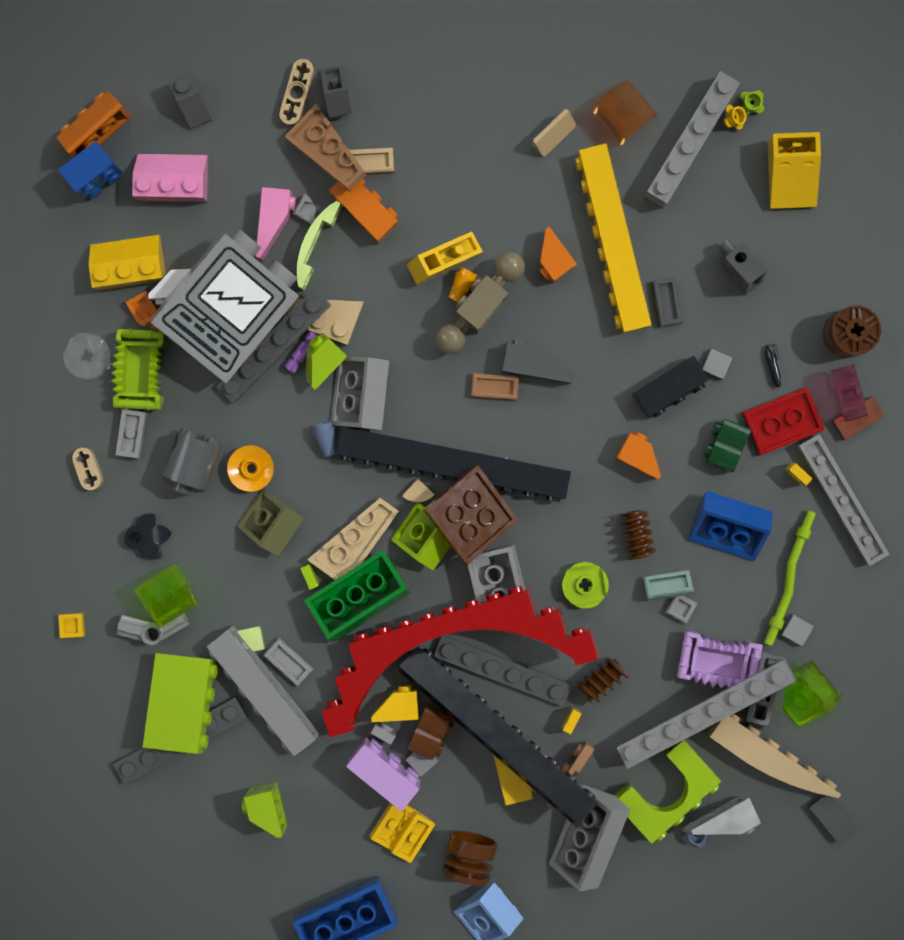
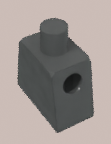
[719,239,768,295]

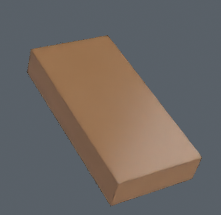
[471,373,519,400]

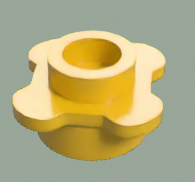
[724,104,747,130]

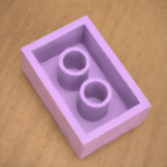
[346,737,420,812]

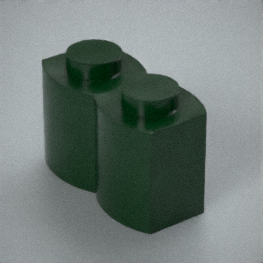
[703,419,751,473]

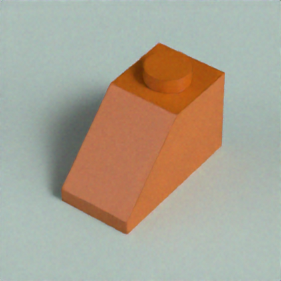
[539,226,577,283]
[615,431,661,479]

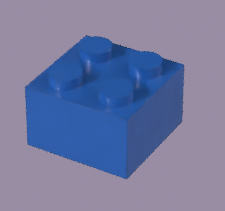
[58,141,123,200]

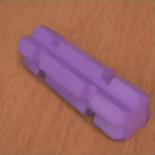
[285,331,317,373]

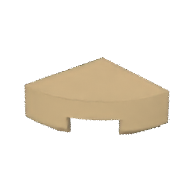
[402,479,435,502]

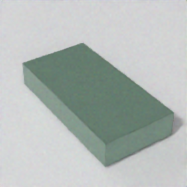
[643,570,694,601]

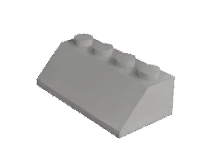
[549,785,630,892]

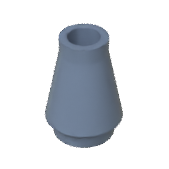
[312,421,337,457]

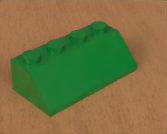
[304,550,412,643]

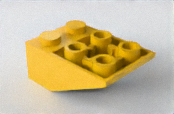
[767,132,821,209]

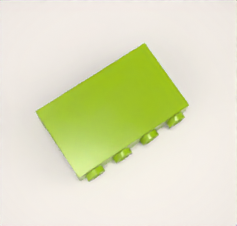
[142,653,218,754]

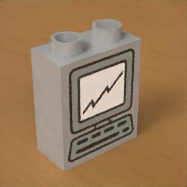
[150,229,299,383]

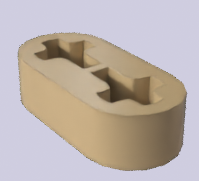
[72,448,103,490]

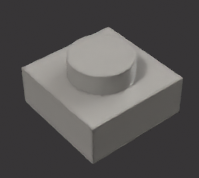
[371,722,396,745]

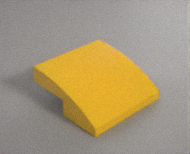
[369,803,435,863]

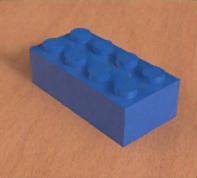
[292,876,398,940]

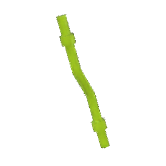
[764,510,816,646]

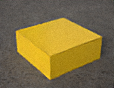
[785,463,812,486]
[58,613,85,638]
[561,706,582,734]

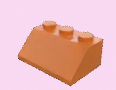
[56,91,132,157]

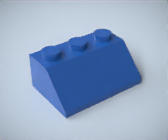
[689,491,773,561]

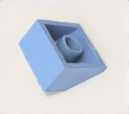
[453,882,524,940]

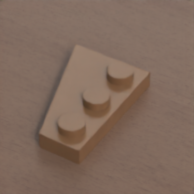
[546,741,594,811]

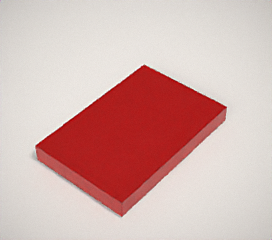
[742,387,825,456]

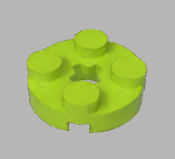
[562,561,609,608]

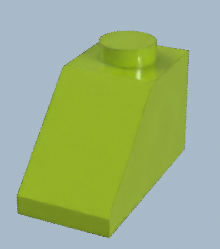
[306,332,347,390]

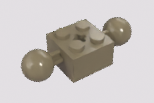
[436,252,525,354]

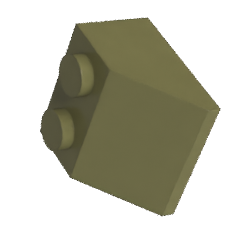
[237,488,305,556]

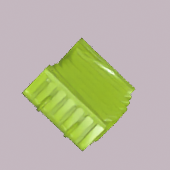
[111,328,167,411]

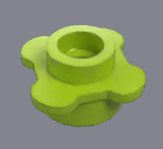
[740,90,764,115]

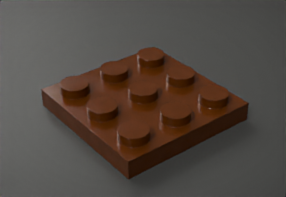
[423,465,518,565]

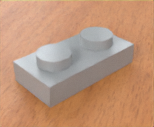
[115,409,147,459]

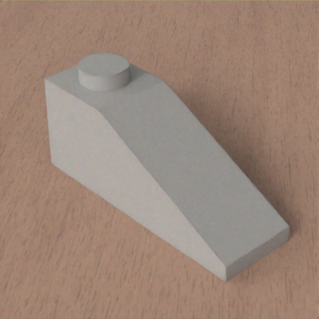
[682,796,761,835]

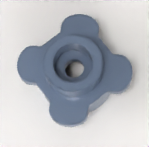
[683,821,707,848]

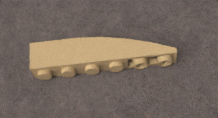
[706,714,841,798]

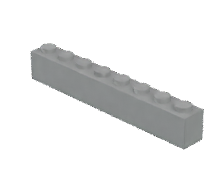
[617,658,796,769]

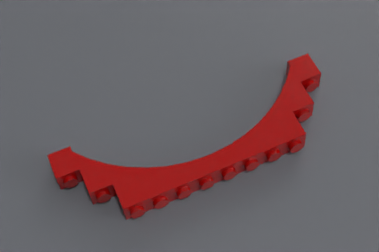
[322,586,600,737]

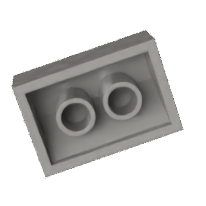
[331,356,389,430]
[468,544,525,603]

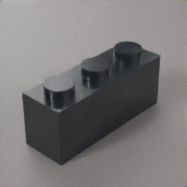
[632,356,709,418]

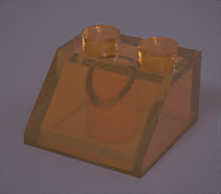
[592,79,658,145]

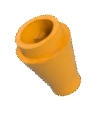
[448,267,477,302]

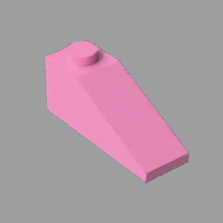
[256,187,296,261]

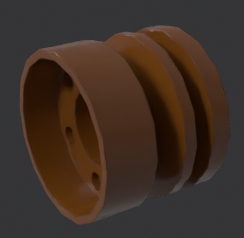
[823,305,881,357]
[442,831,498,885]

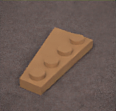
[284,104,366,192]

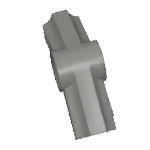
[117,607,189,645]

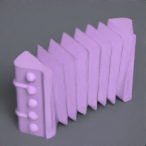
[677,631,763,689]

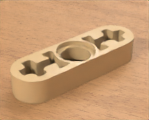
[279,59,314,127]

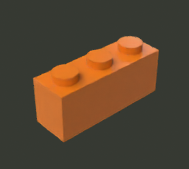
[329,179,399,243]

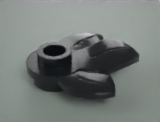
[124,513,172,559]

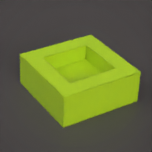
[300,563,320,590]

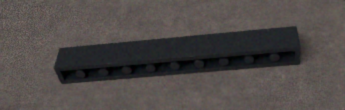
[336,426,571,502]
[399,646,598,828]

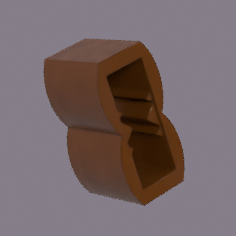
[407,705,454,760]

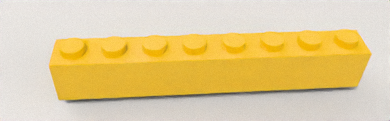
[575,143,651,334]

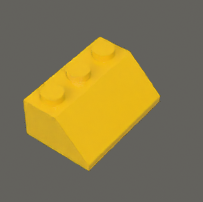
[88,235,166,291]

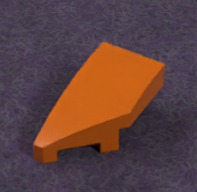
[125,290,161,331]

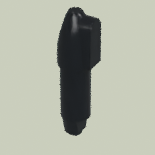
[766,344,782,388]

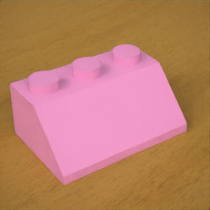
[132,154,208,202]

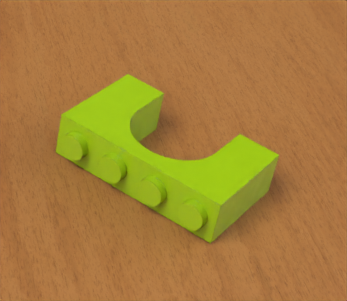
[614,740,721,844]

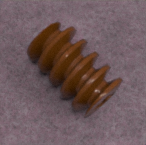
[619,510,656,560]
[577,657,630,706]

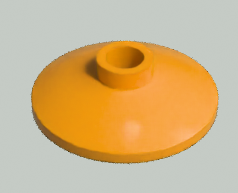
[227,445,274,492]

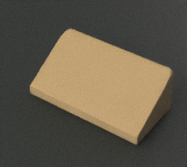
[532,109,576,157]

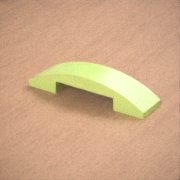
[297,201,342,291]

